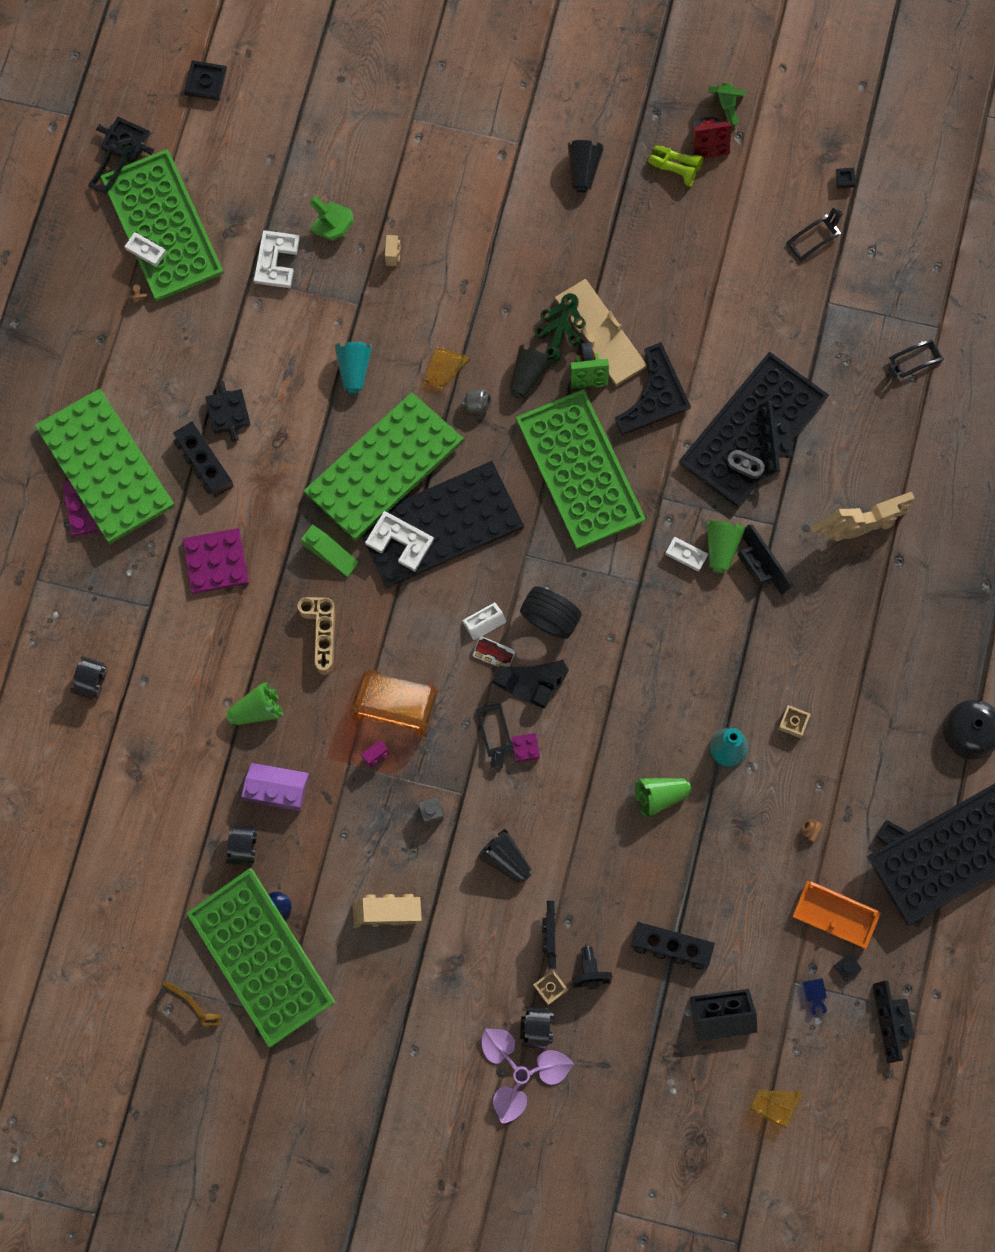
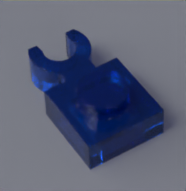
[802,978,827,1015]

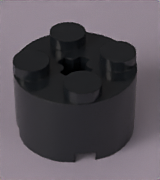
[70,656,108,700]
[226,824,257,866]
[520,1006,554,1049]

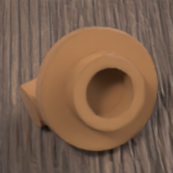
[129,285,147,302]
[801,819,823,843]

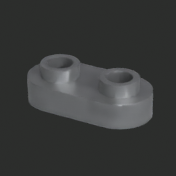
[727,450,764,478]

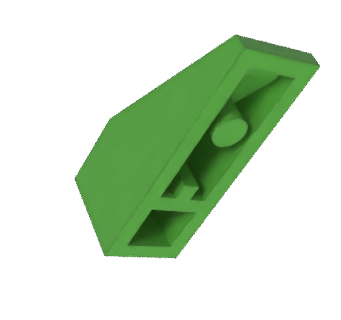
[301,524,359,578]

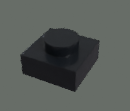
[835,168,856,188]
[833,953,862,982]

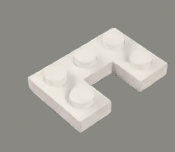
[254,230,300,288]
[365,511,434,571]

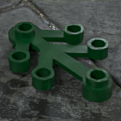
[535,293,586,363]

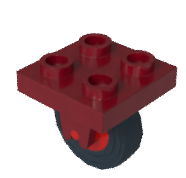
[692,117,731,158]

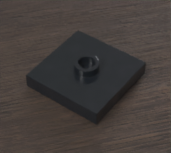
[184,60,227,101]

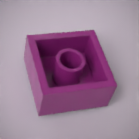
[512,733,540,763]
[361,740,389,768]

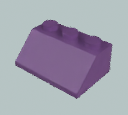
[242,763,309,811]

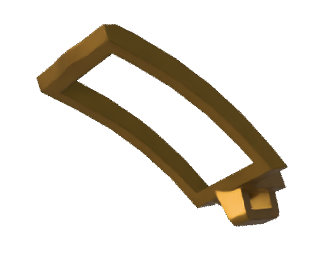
[162,981,221,1026]

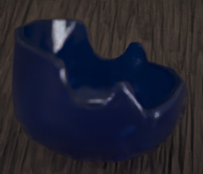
[268,892,292,921]

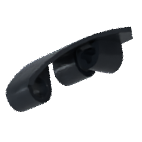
[491,659,569,708]

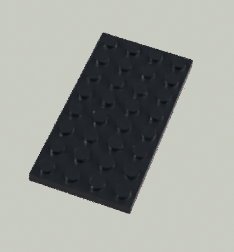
[679,351,829,508]
[362,461,524,589]
[866,783,995,926]

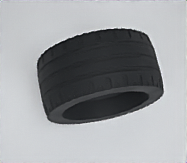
[520,586,582,639]

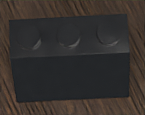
[690,989,758,1041]

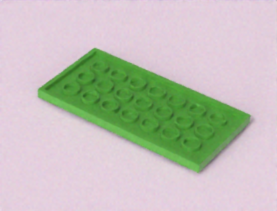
[101,149,224,302]
[35,388,175,544]
[516,389,646,550]
[303,392,464,541]
[187,868,336,1048]

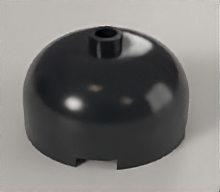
[943,700,995,759]

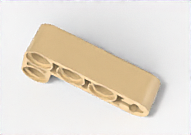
[298,597,335,675]

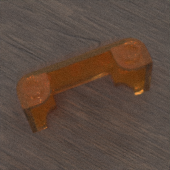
[350,670,438,737]

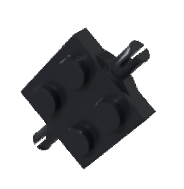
[96,116,154,163]
[205,381,250,442]
[542,901,557,970]

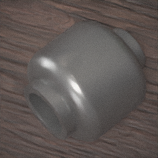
[463,389,491,414]

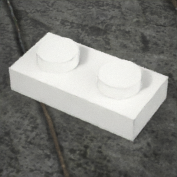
[124,232,166,267]
[665,537,708,572]

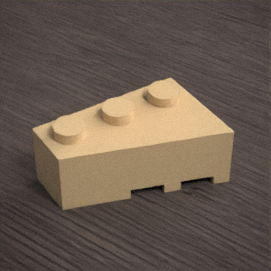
[352,894,422,928]

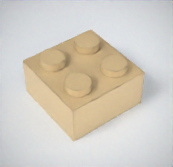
[385,235,401,266]
[778,705,810,738]
[533,970,568,1006]

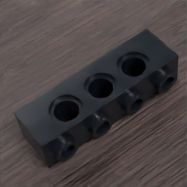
[173,421,234,498]
[631,922,715,970]

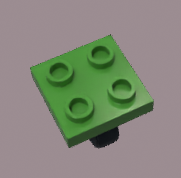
[570,343,609,389]

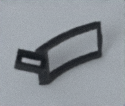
[88,138,136,194]
[786,208,843,261]
[886,339,944,379]
[476,703,513,769]

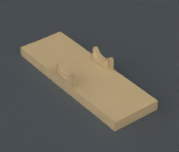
[555,279,647,386]

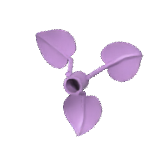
[482,1029,574,1123]

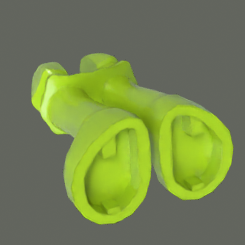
[648,146,704,187]

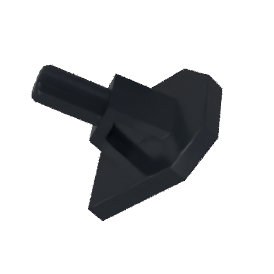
[571,945,613,990]

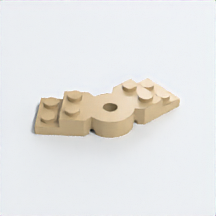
[810,492,915,541]

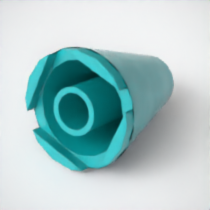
[335,342,372,394]
[710,728,748,767]

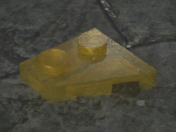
[425,347,470,388]
[750,1090,803,1129]

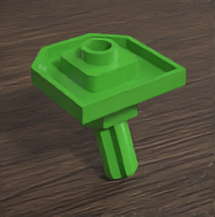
[708,83,746,126]
[310,196,354,240]

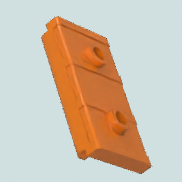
[792,881,881,950]

